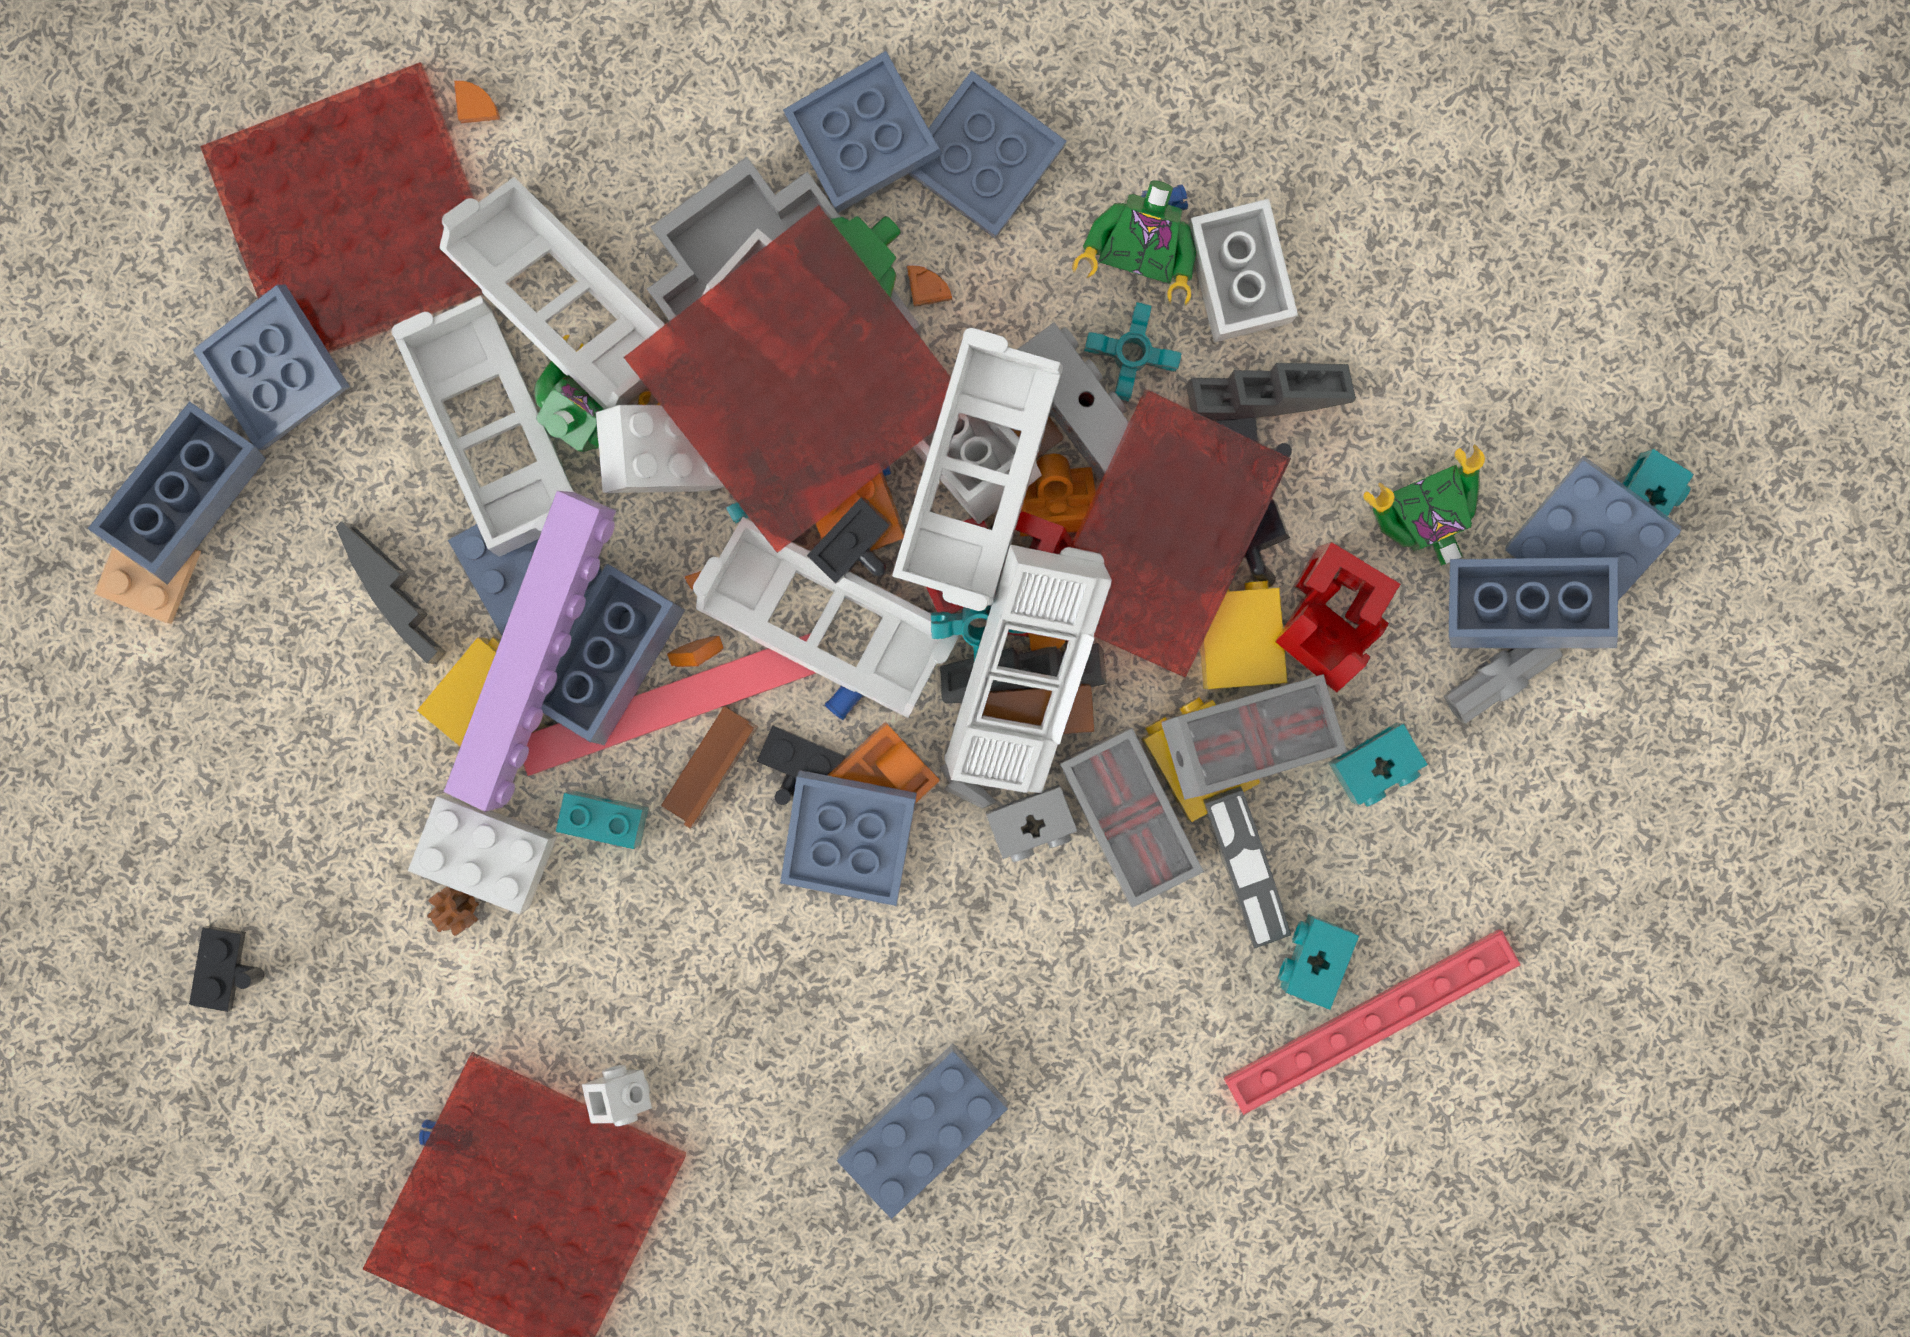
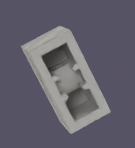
[986,785,1077,862]

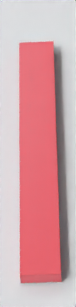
[524,633,816,776]
[1224,929,1520,1115]

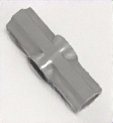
[1444,648,1563,724]

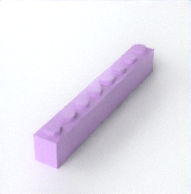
[444,491,616,812]

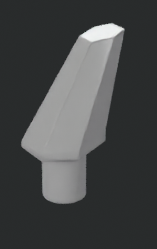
[940,763,996,809]

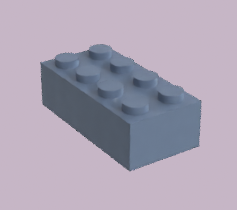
[87,401,266,585]
[1449,557,1618,648]
[541,564,685,745]
[837,1043,1008,1219]

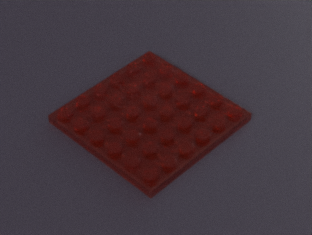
[200,62,483,353]
[623,205,951,553]
[363,1052,686,1337]

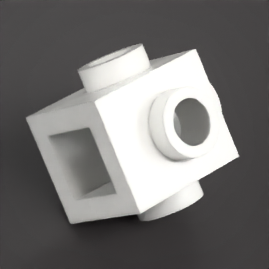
[582,1065,652,1126]

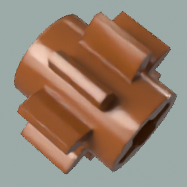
[427,886,479,936]

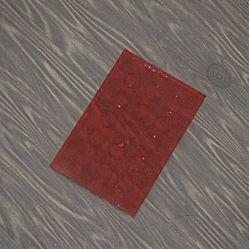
[1071,389,1291,678]

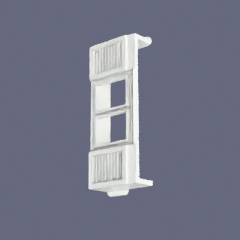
[439,177,688,409]
[392,296,574,557]
[892,328,1063,611]
[693,517,960,718]
[944,545,1112,793]

